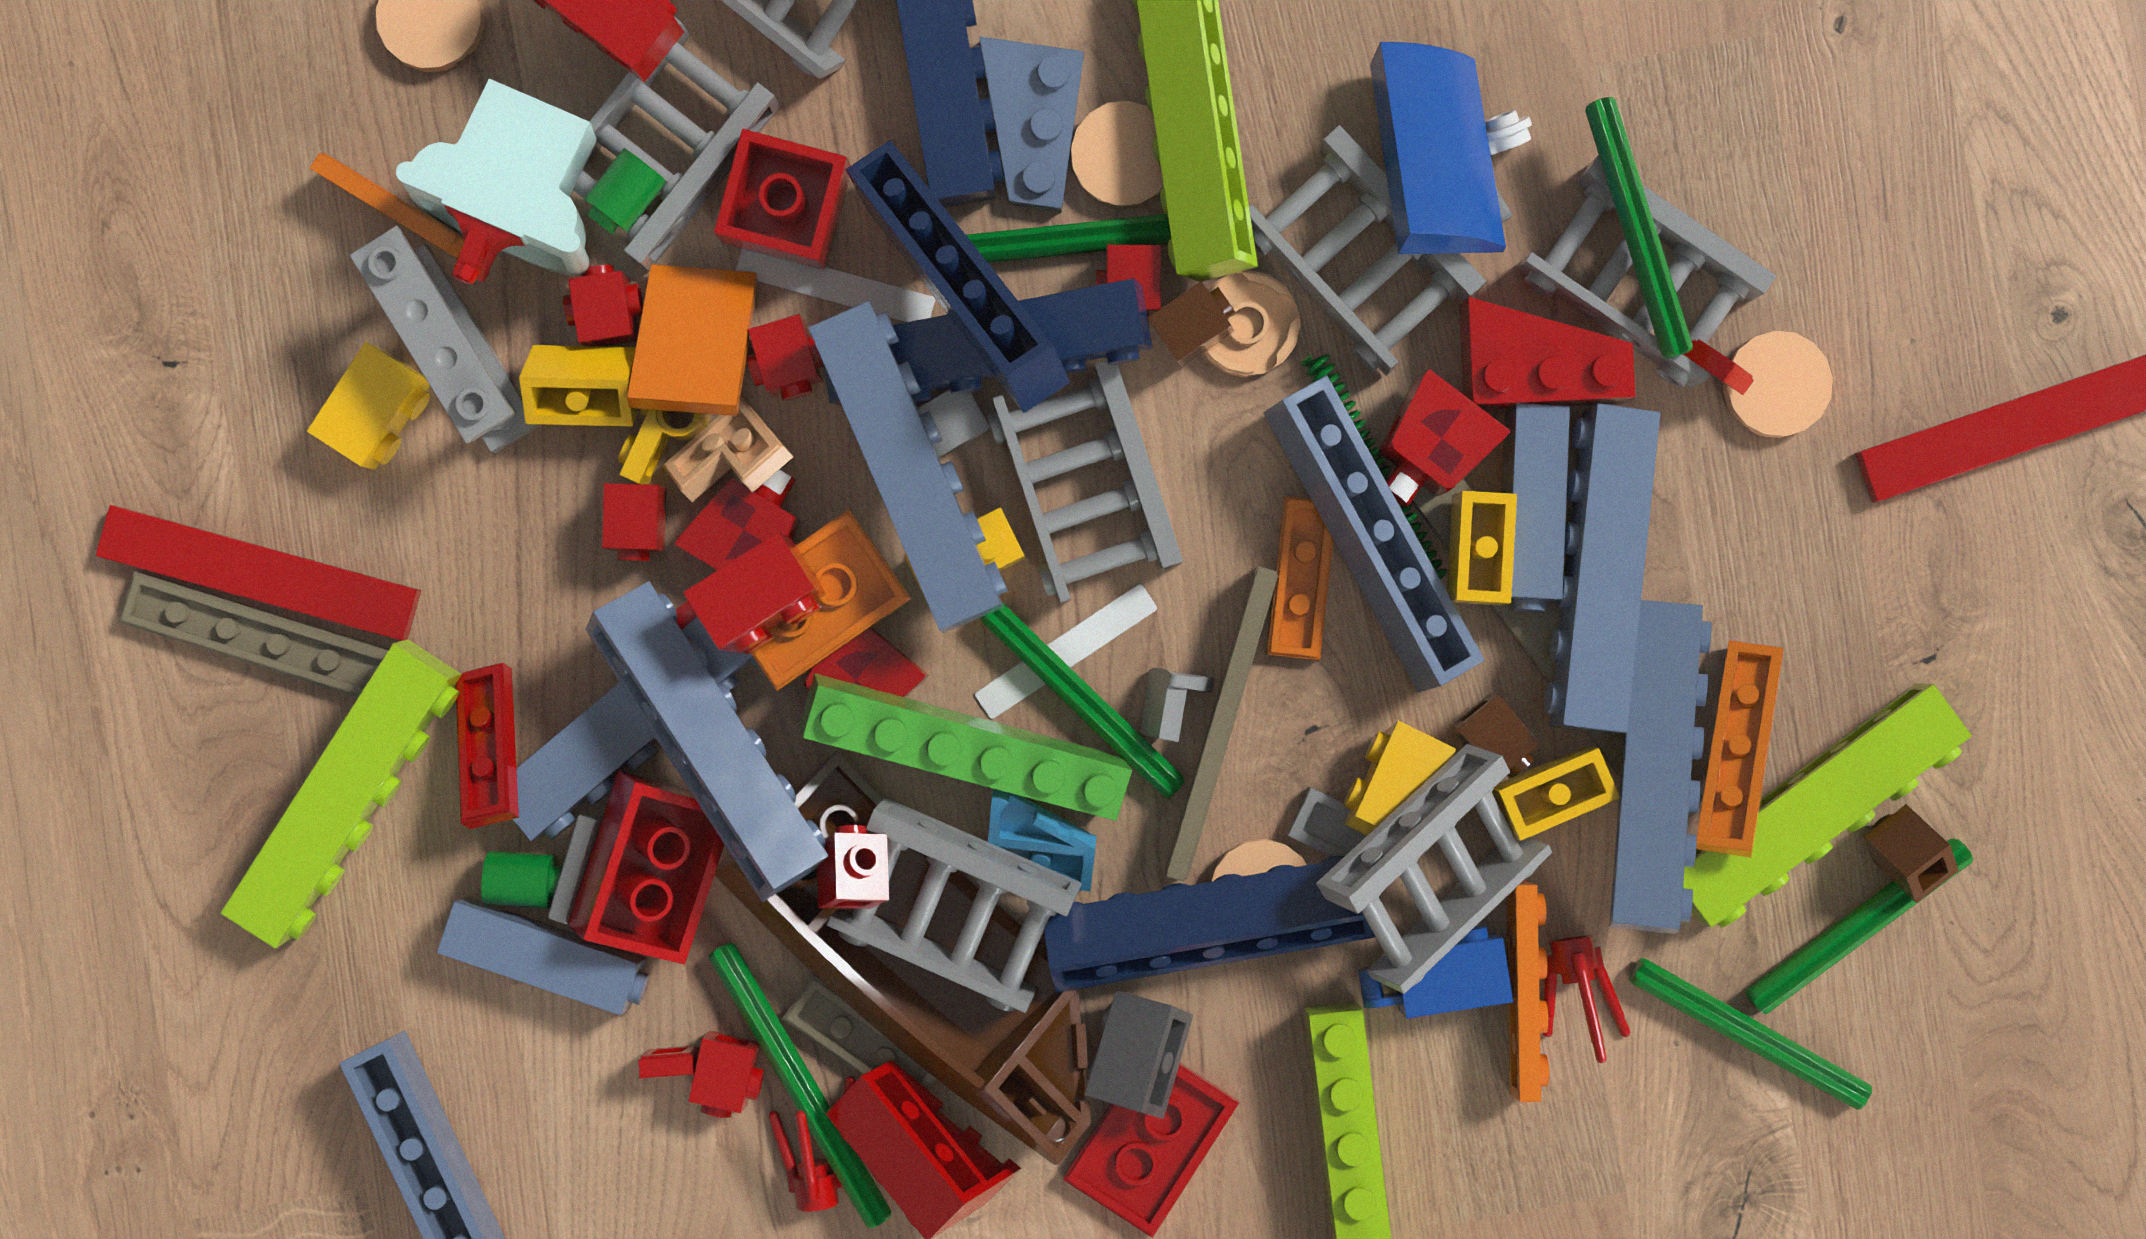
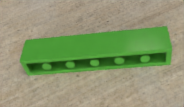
[799,673,1132,821]

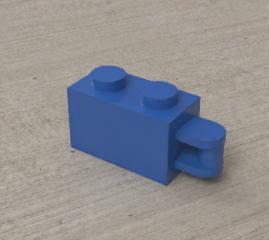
[1358,926,1513,1019]

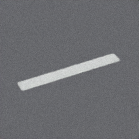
[736,249,935,322]
[975,584,1157,719]

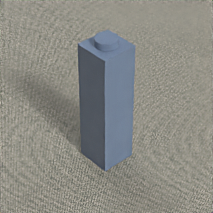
[1502,403,1570,613]
[437,897,650,1015]

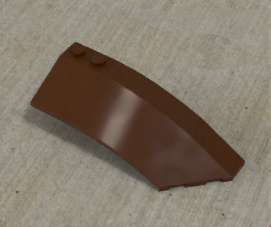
[715,751,1091,1165]

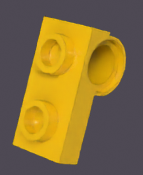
[618,409,709,484]

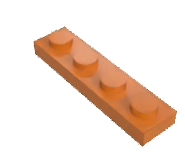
[1696,640,1784,858]
[1506,880,1549,1102]

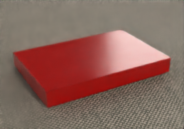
[1063,1063,1239,1238]

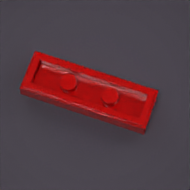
[455,662,519,829]

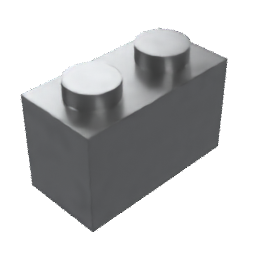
[1085,990,1193,1119]

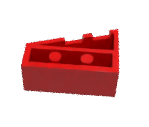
[532,0,684,83]
[1459,297,1636,410]
[826,1060,1022,1239]

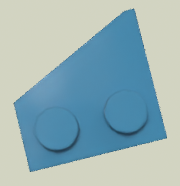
[988,789,1097,892]

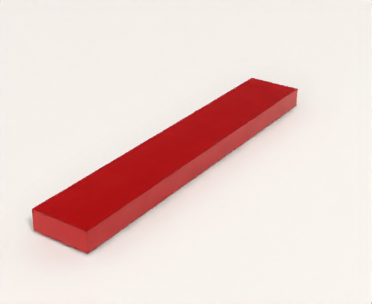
[1855,354,2146,503]
[95,505,422,641]

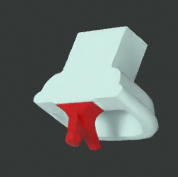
[396,79,597,285]

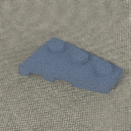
[979,36,1084,212]

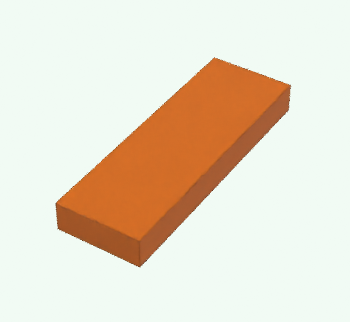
[309,152,464,259]
[1266,496,1334,661]

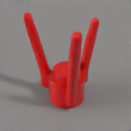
[1542,935,1630,1063]
[769,1076,855,1212]

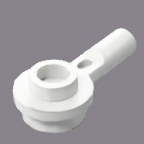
[1485,110,1532,155]

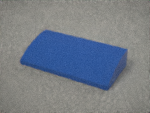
[1370,42,1506,254]

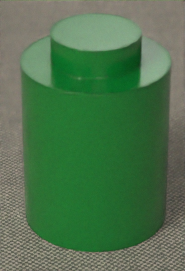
[584,148,667,234]
[481,851,563,909]

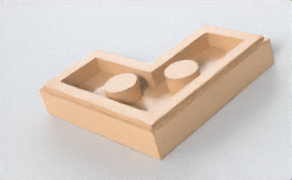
[663,396,793,502]

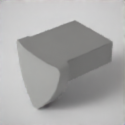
[1139,668,1214,742]

